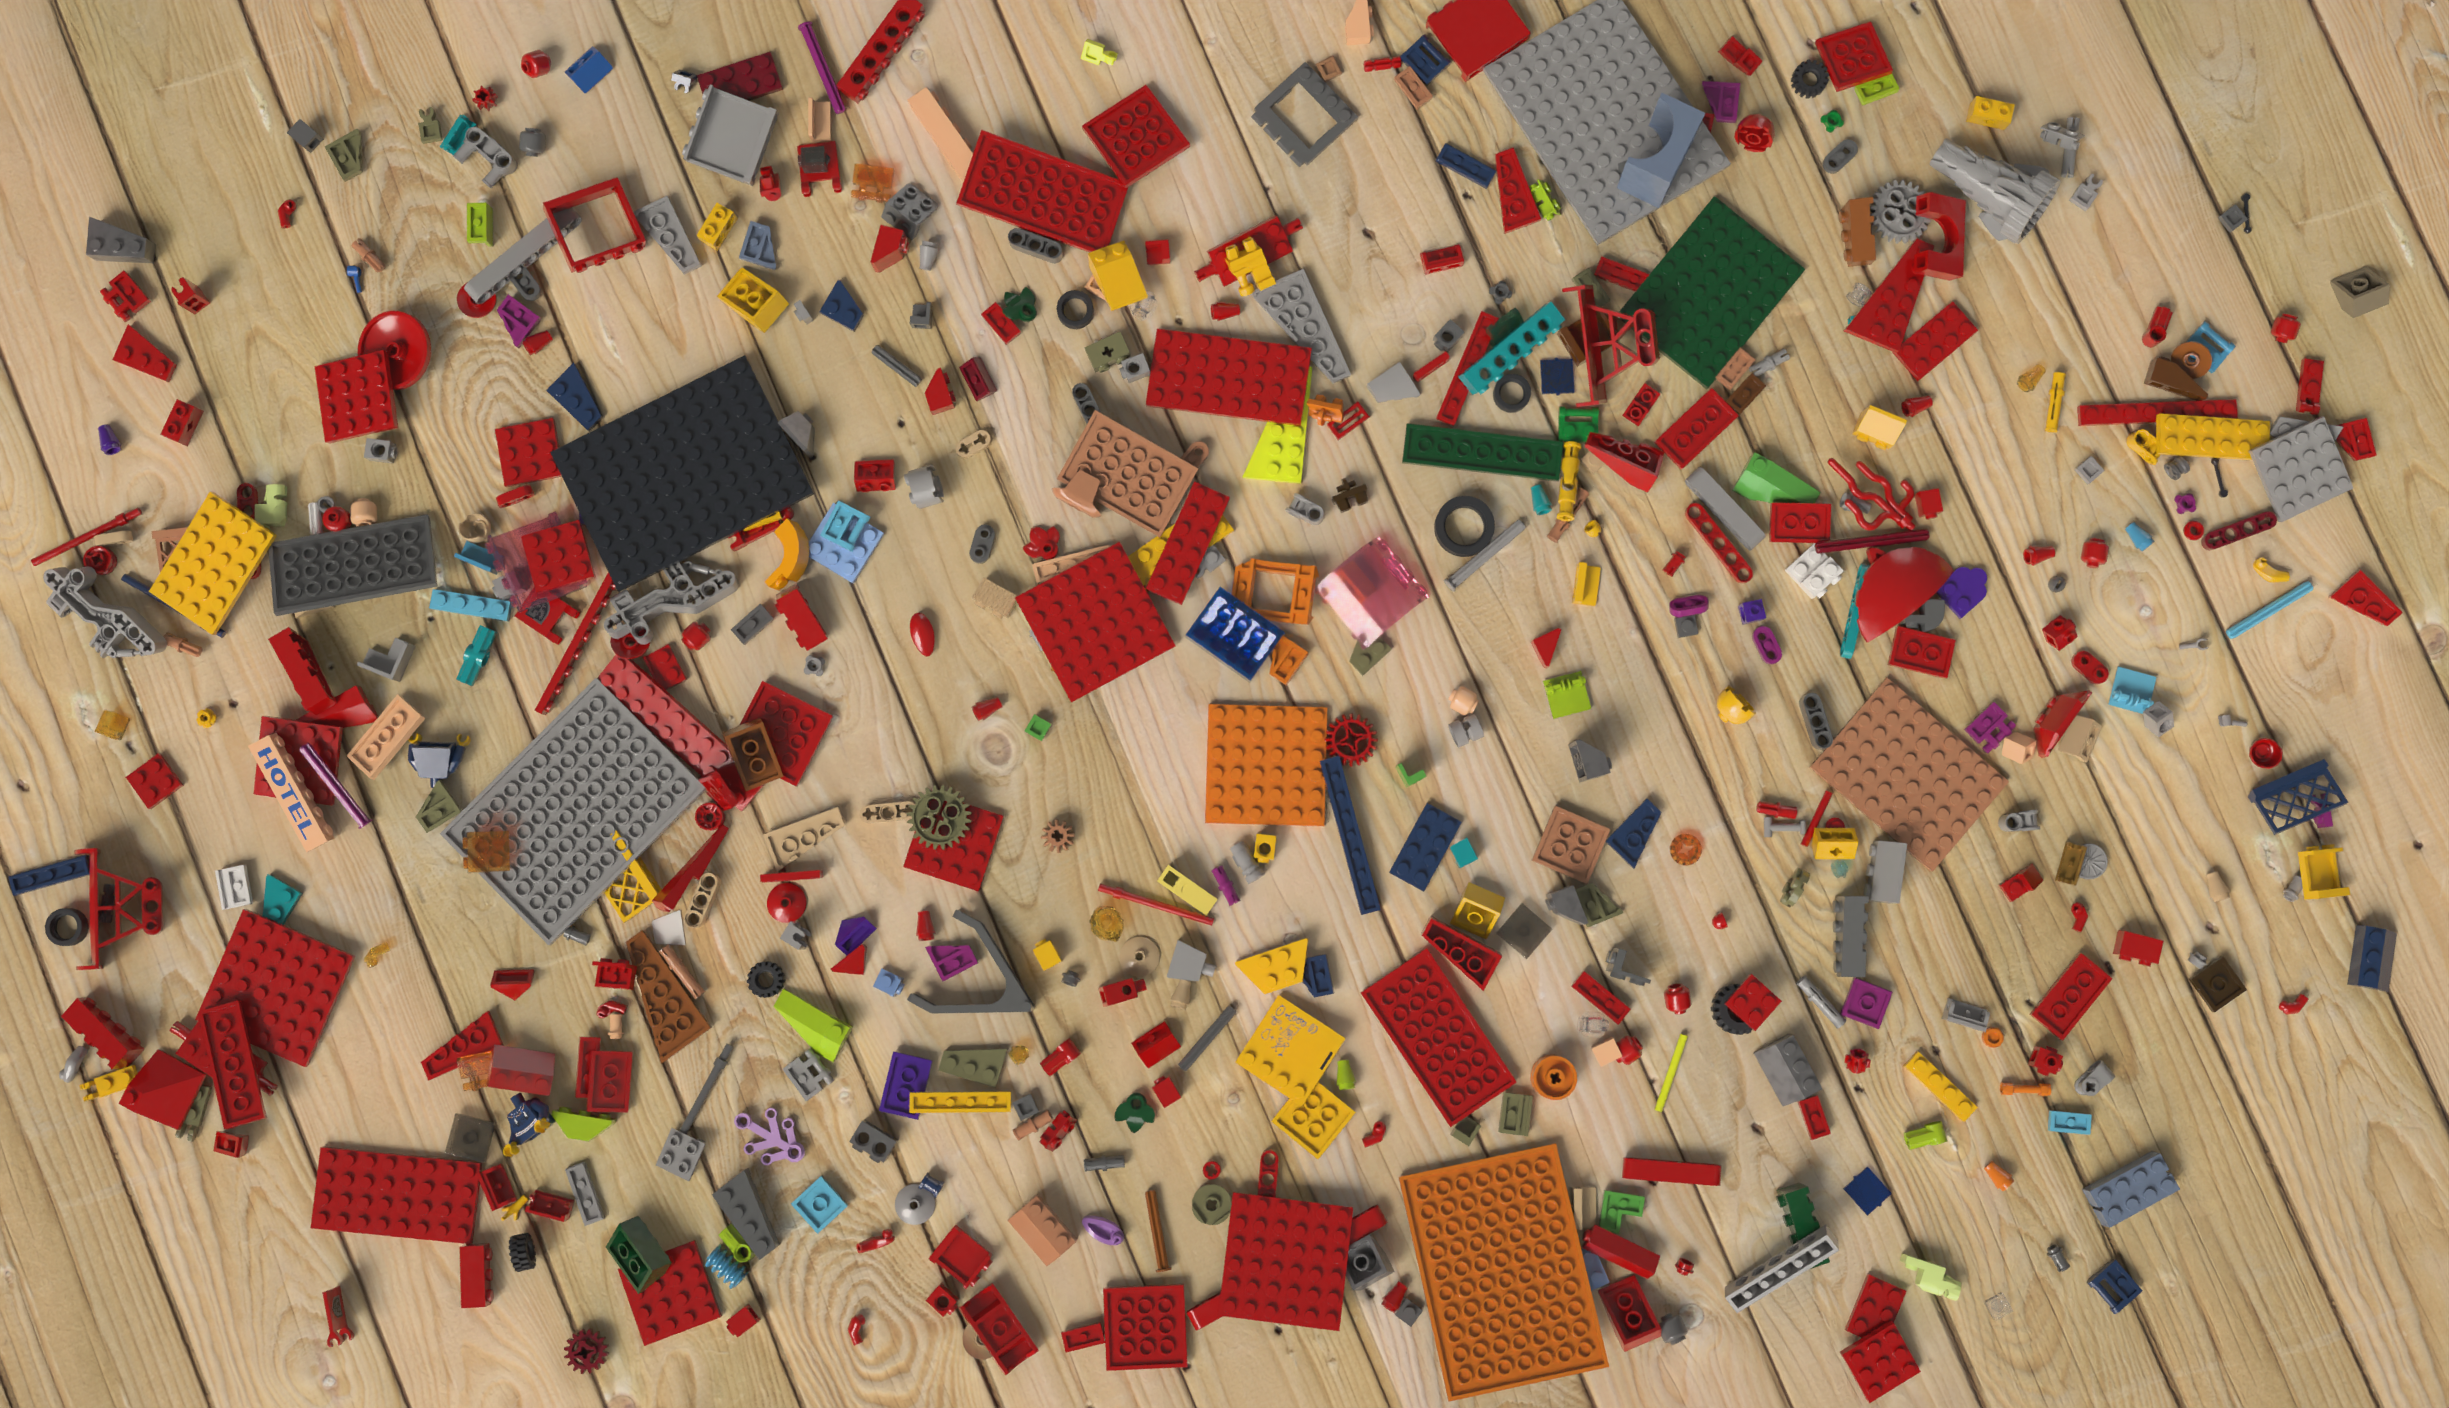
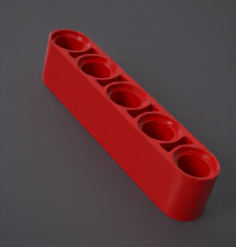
[1622,1157,1722,1186]

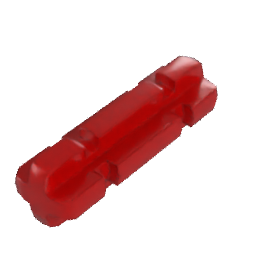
[1363,56,1402,72]

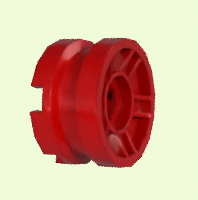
[83,546,117,575]
[695,803,725,831]

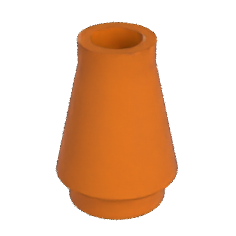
[1984,1161,2014,1191]

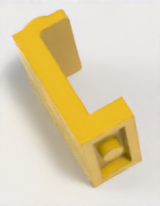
[2298,844,2350,900]

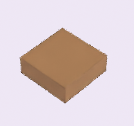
[1316,56,1342,82]

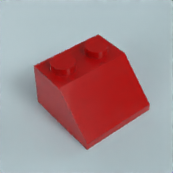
[870,225,910,273]

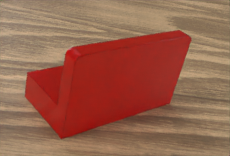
[1131,1021,1181,1068]

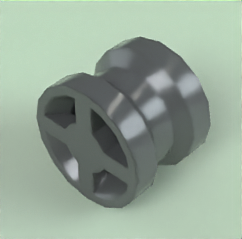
[2164,455,2190,480]

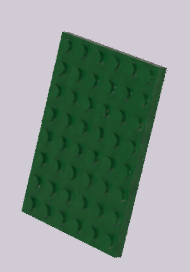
[1616,196,1805,390]

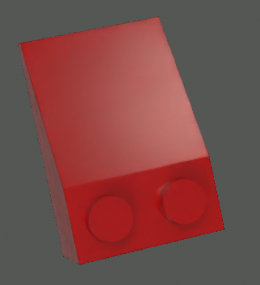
[1598,1275,1661,1352]

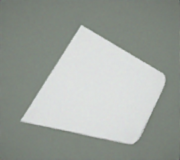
[652,910,685,945]

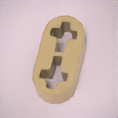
[956,430,991,459]
[93,531,133,548]

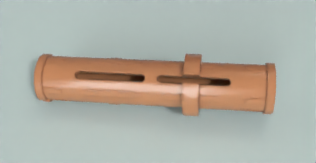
[1547,488,1589,543]
[659,944,706,999]

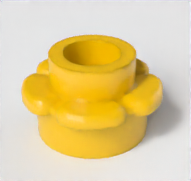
[196,708,217,728]

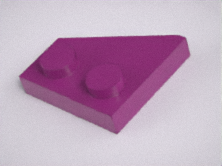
[497,294,541,348]
[925,945,979,982]

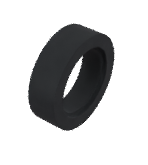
[1434,496,1495,557]

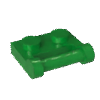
[1558,406,1599,443]

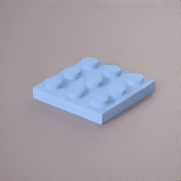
[808,503,884,584]

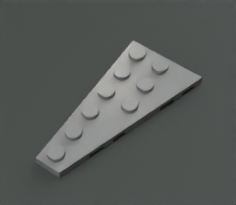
[1250,269,1351,384]

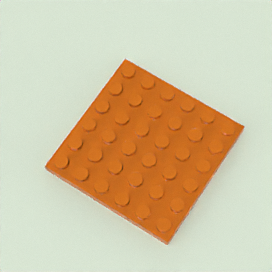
[1205,704,1327,827]

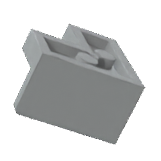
[357,638,415,682]

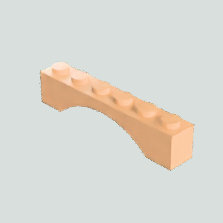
[1345,0,1374,45]

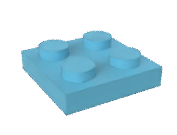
[791,1176,849,1234]

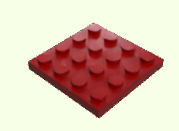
[1082,85,1190,188]
[314,350,398,444]
[740,681,834,787]
[253,716,343,806]
[903,799,1004,892]
[618,1240,722,1346]
[1103,1284,1188,1371]

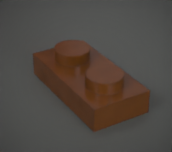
[1725,373,1766,415]

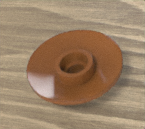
[2171,341,2212,379]

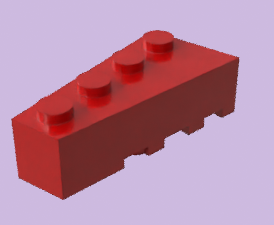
[268,627,337,715]
[61,997,145,1069]

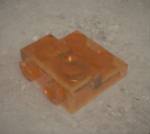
[462,831,510,873]

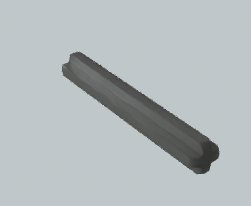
[1179,1006,1236,1071]

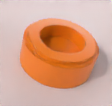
[1982,1027,2004,1048]

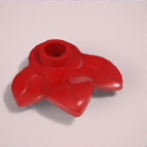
[1023,526,1060,560]

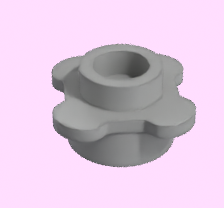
[804,655,825,676]

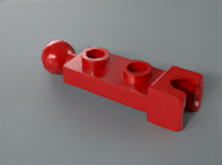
[728,507,794,551]

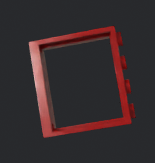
[543,177,646,273]

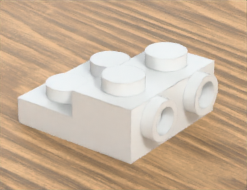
[1785,543,1844,599]

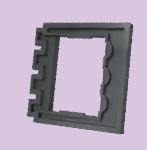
[1251,62,1358,167]

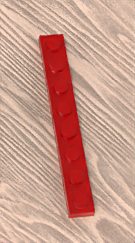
[2077,399,2238,426]
[534,572,616,715]

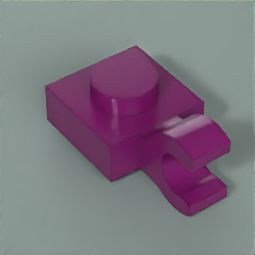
[2310,793,2333,828]

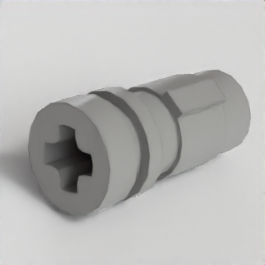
[1230,841,1265,884]

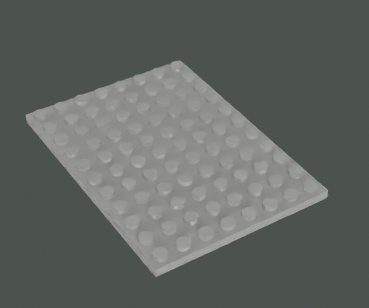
[1483,0,1731,246]
[440,678,706,946]

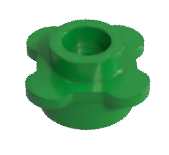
[1820,110,1844,133]

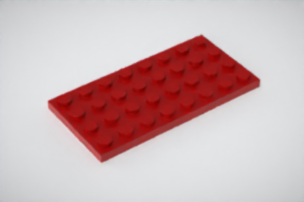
[956,130,1128,253]
[1145,329,1312,426]
[1360,948,1517,1127]
[310,1147,482,1244]

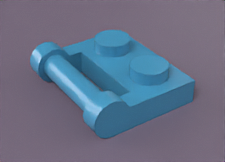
[2187,321,2236,373]

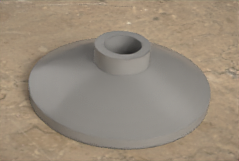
[895,1184,935,1225]

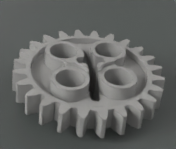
[1870,180,1931,244]

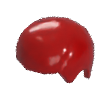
[2249,738,2283,769]

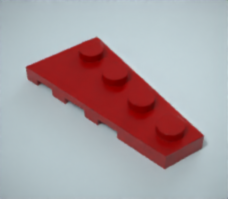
[1495,147,1541,234]

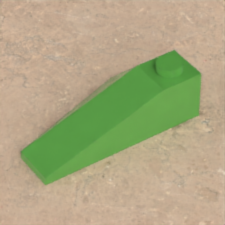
[1732,452,1821,503]

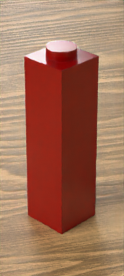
[1582,1225,1660,1279]

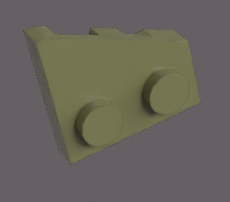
[416,779,462,833]
[1575,883,1623,927]

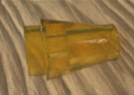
[2017,364,2046,392]

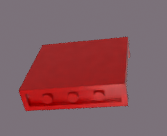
[1426,0,1531,83]

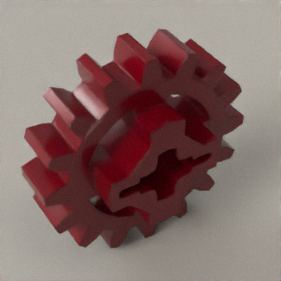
[564,1328,609,1374]

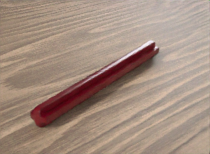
[1814,529,1930,554]

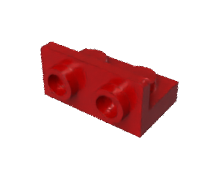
[854,459,896,492]

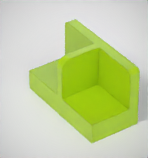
[467,202,493,247]

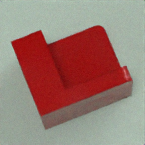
[1145,240,1170,265]

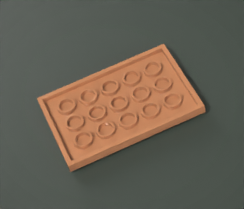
[1057,410,1199,537]

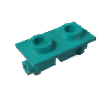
[440,114,477,155]

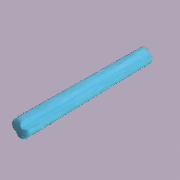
[2226,581,2314,639]

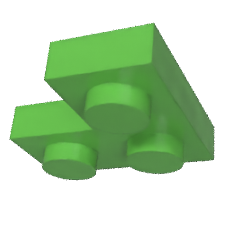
[1599,1190,1645,1234]

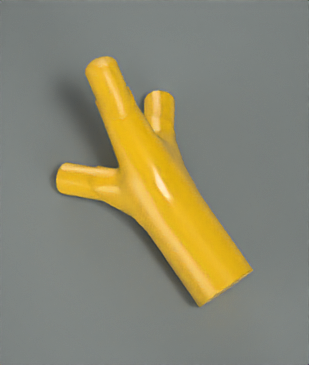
[501,1194,529,1221]

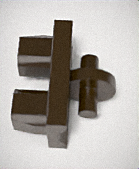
[1332,478,1368,513]

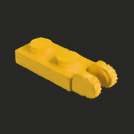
[79,1065,138,1102]

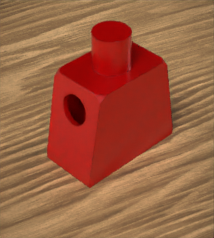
[1098,978,1147,1007]

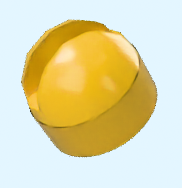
[1584,520,1601,537]

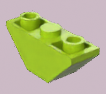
[552,1107,616,1141]

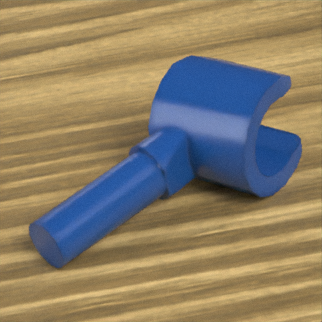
[347,265,362,293]

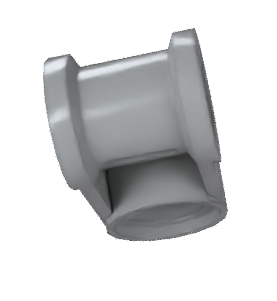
[1285,493,1324,525]
[1998,810,2040,832]
[2074,1060,2115,1096]

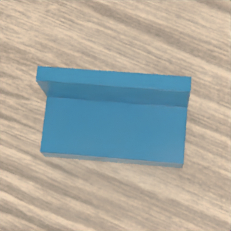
[454,541,505,575]

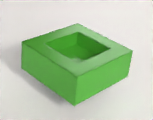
[1025,714,1052,741]

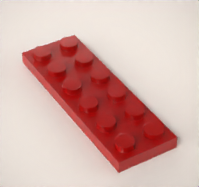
[1146,481,1230,605]
[198,1000,267,1129]

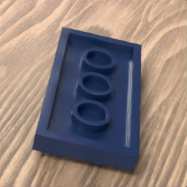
[1389,803,1462,892]

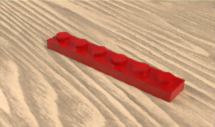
[1436,311,1499,426]

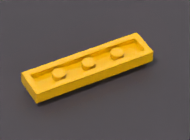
[1903,1051,1978,1122]

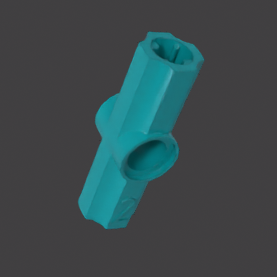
[456,625,497,686]

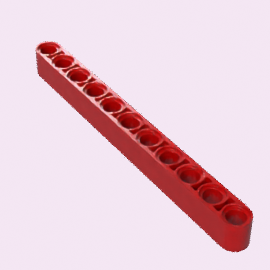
[1186,1204,1388,1331]

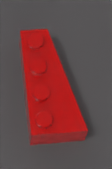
[1421,915,1502,991]

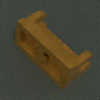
[2055,842,2087,886]

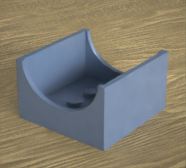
[1617,93,1705,208]

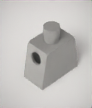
[1167,940,1216,981]

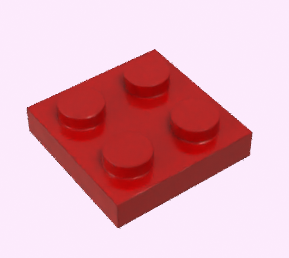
[125,754,184,809]
[1724,974,1782,1031]

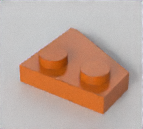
[1269,632,1309,686]

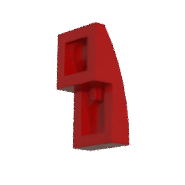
[1718,36,1763,76]

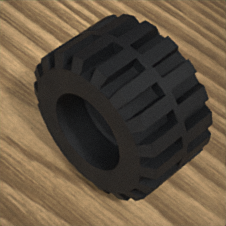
[1711,984,1752,1035]

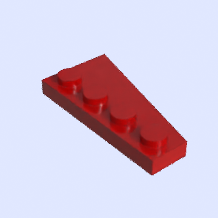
[421,1011,504,1081]

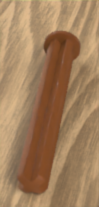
[1145,1190,1172,1272]

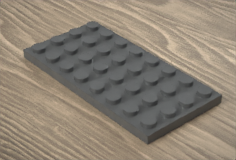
[268,514,438,616]

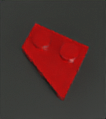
[2335,418,2377,461]

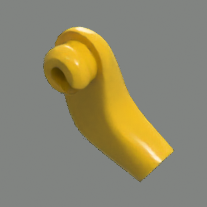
[2253,557,2290,583]

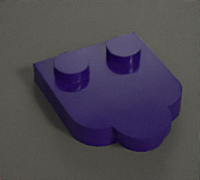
[1936,567,1987,619]

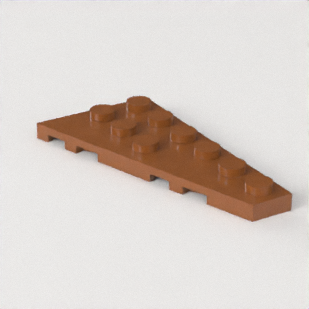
[626,930,712,1064]

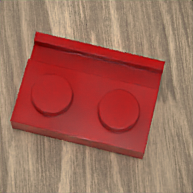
[643,644,687,690]

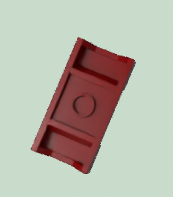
[958,1283,1039,1375]

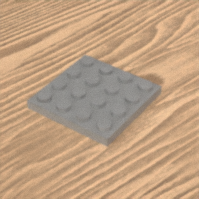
[2249,417,2353,522]

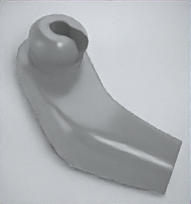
[59,1046,88,1083]

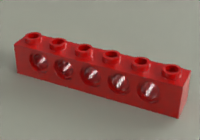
[836,0,925,104]

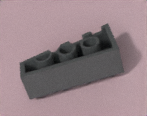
[1832,896,1869,977]
[712,1168,780,1260]

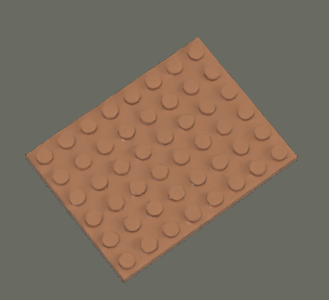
[1809,678,2009,872]

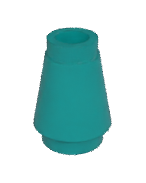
[1531,485,1552,515]

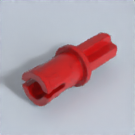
[1756,801,1797,819]

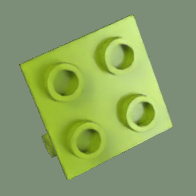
[1543,671,1591,719]

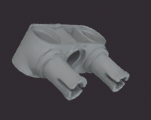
[453,127,517,189]

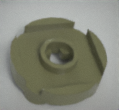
[1780,868,1810,908]
[1192,1184,1232,1225]

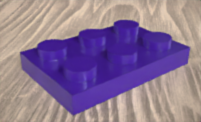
[879,1051,933,1120]

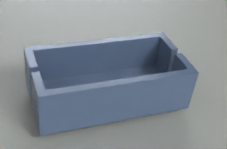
[2082,1151,2180,1228]

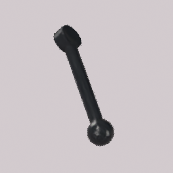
[2241,193,2252,234]
[2211,458,2228,498]

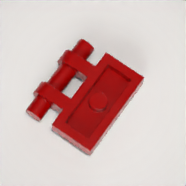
[100,270,151,322]

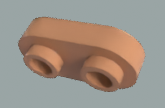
[1181,442,1209,468]

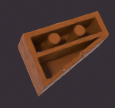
[1839,197,1876,267]

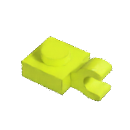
[1081,39,1118,65]

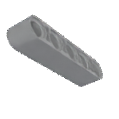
[1685,467,1766,550]

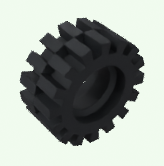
[1791,60,1829,99]
[747,961,785,998]
[509,1233,536,1272]

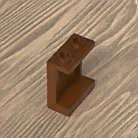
[1557,311,1619,367]

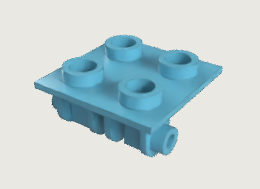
[2108,667,2157,714]

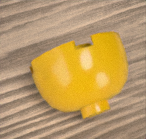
[1717,685,1756,724]

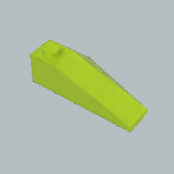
[774,989,853,1062]

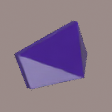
[835,917,877,955]

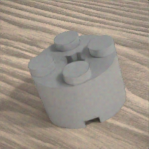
[904,464,944,509]

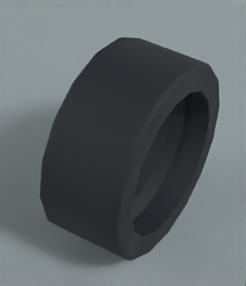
[1056,290,1094,330]
[1493,374,1531,413]
[45,908,89,946]

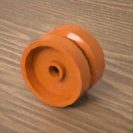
[1530,1054,1577,1100]

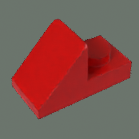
[1999,864,2044,902]
[213,1131,249,1158]

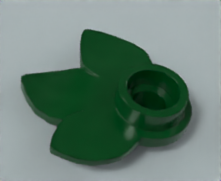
[1002,287,1037,322]
[1114,1093,1155,1133]

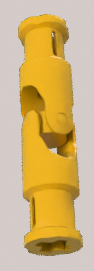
[1557,441,1582,521]

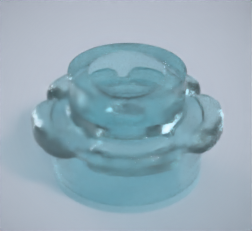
[1831,859,1848,878]

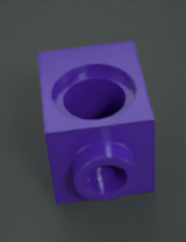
[1738,599,1766,625]

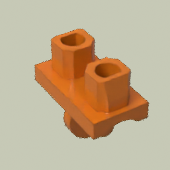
[1307,394,1344,426]

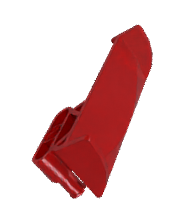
[1562,285,1660,407]
[74,848,163,970]

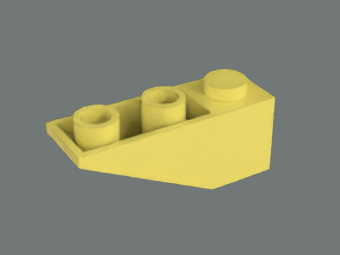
[1157,865,1218,916]

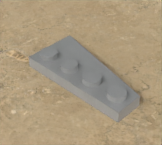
[633,196,702,275]

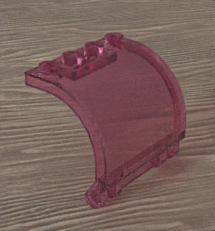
[1315,537,1429,650]

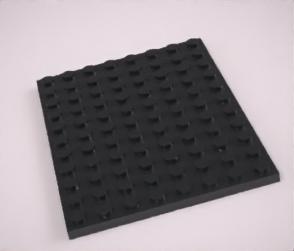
[550,355,814,592]

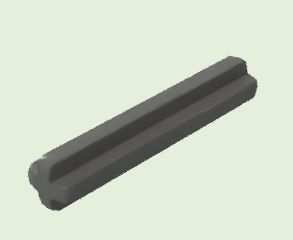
[871,345,922,387]

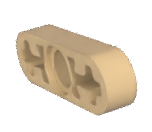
[859,801,915,823]

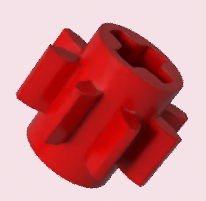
[472,85,498,111]
[1844,1049,1871,1074]

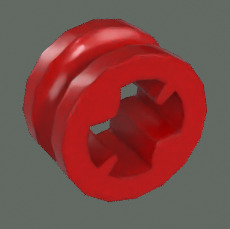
[1202,1161,1221,1179]

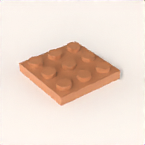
[1531,806,1610,884]

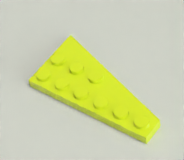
[1242,367,1312,484]

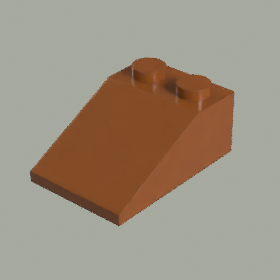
[722,718,784,791]

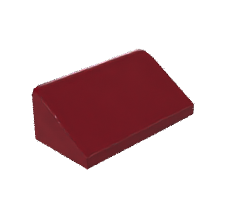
[959,357,997,401]

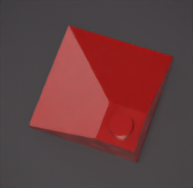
[118,1049,206,1130]

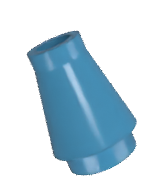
[2125,522,2155,551]

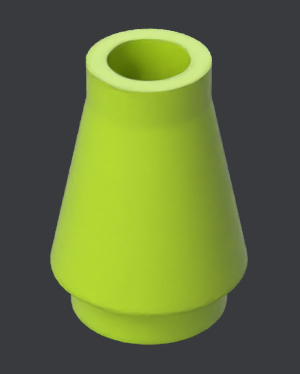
[1337,1060,1356,1090]

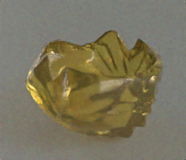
[1089,906,1124,942]

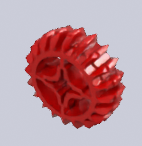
[1324,713,1378,767]

